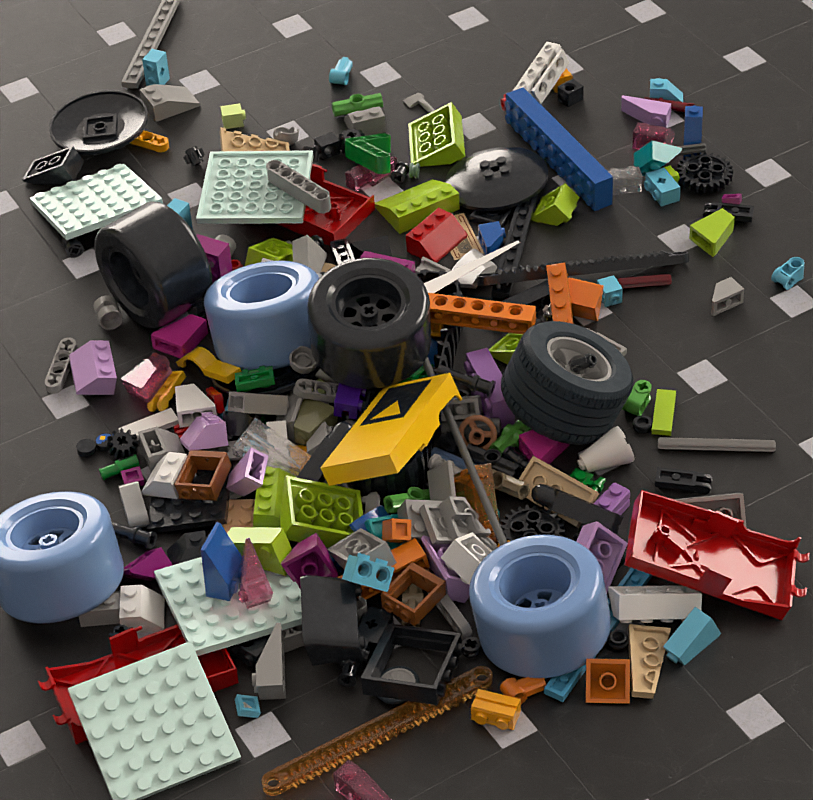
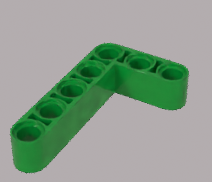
[345,134,391,174]

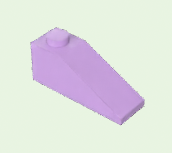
[621,95,671,129]

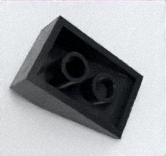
[22,146,84,186]

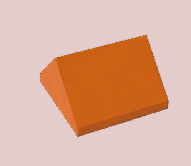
[568,278,604,321]
[586,658,630,704]

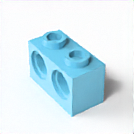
[342,553,394,592]

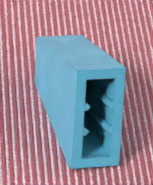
[663,607,721,665]

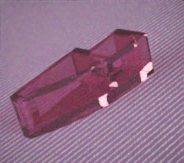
[345,156,397,192]

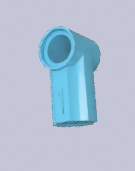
[329,57,353,85]

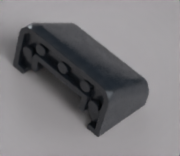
[300,575,366,666]

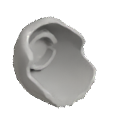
[289,346,317,374]

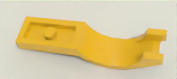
[176,347,241,384]

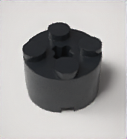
[223,411,262,441]

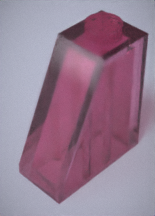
[121,353,172,403]

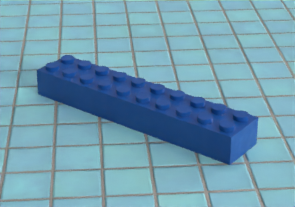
[505,87,613,211]

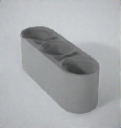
[118,481,150,528]

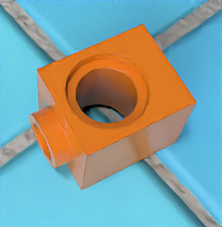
[382,518,411,543]

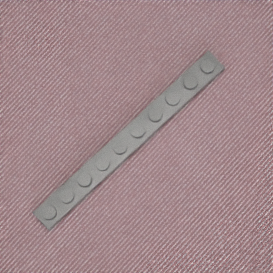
[121,0,181,89]

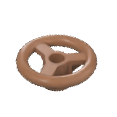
[459,415,497,450]

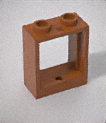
[174,450,232,501]
[381,562,446,626]

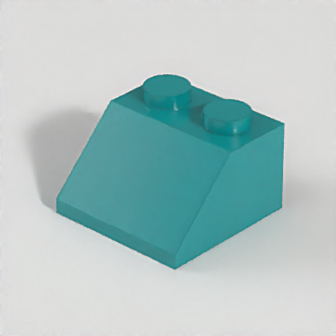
[634,140,682,176]

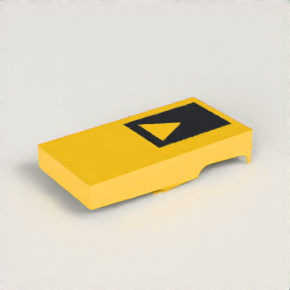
[320,373,462,486]

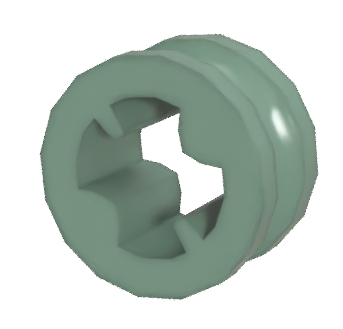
[409,163,420,178]

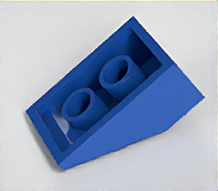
[201,522,246,601]

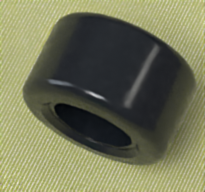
[94,201,212,329]
[307,258,431,389]

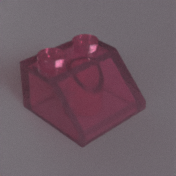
[632,122,675,150]

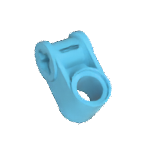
[771,257,805,290]

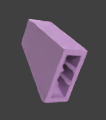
[226,448,268,497]

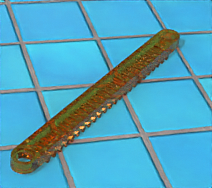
[261,666,493,796]

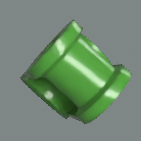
[622,380,652,416]

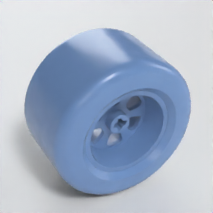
[204,261,319,370]
[0,491,124,623]
[469,535,611,678]

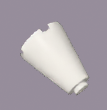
[577,426,635,473]

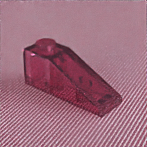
[238,537,273,609]
[333,760,391,800]

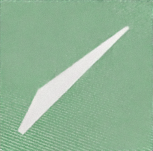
[424,241,520,293]

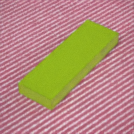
[652,389,676,436]

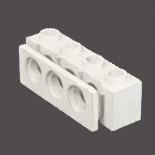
[513,42,570,104]

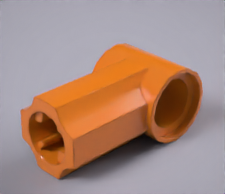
[500,677,547,704]

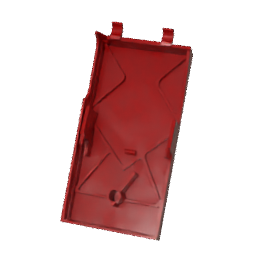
[261,150,375,246]
[624,490,810,620]
[38,624,239,744]

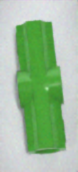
[331,93,383,117]
[489,420,532,455]
[383,487,430,513]

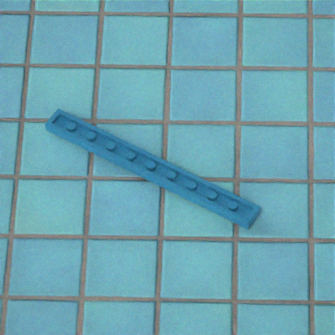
[544,568,653,702]

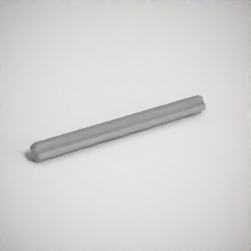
[658,437,776,452]

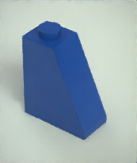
[683,106,703,160]

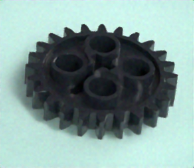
[677,152,733,193]
[500,504,565,541]

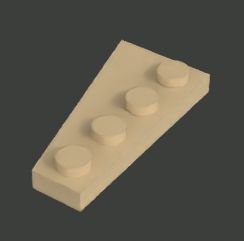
[220,127,290,151]
[627,624,671,699]

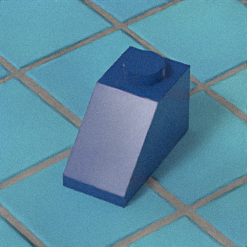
[478,221,506,255]

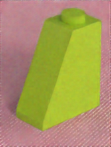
[689,208,734,257]

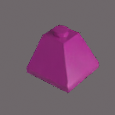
[281,533,338,590]
[122,547,172,581]

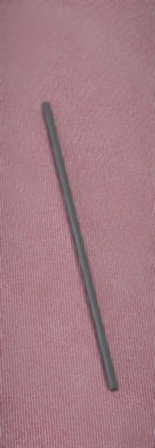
[423,357,507,546]

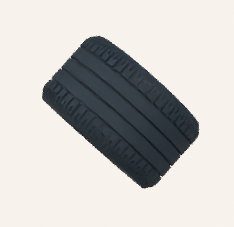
[501,321,634,445]

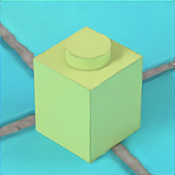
[220,103,246,129]

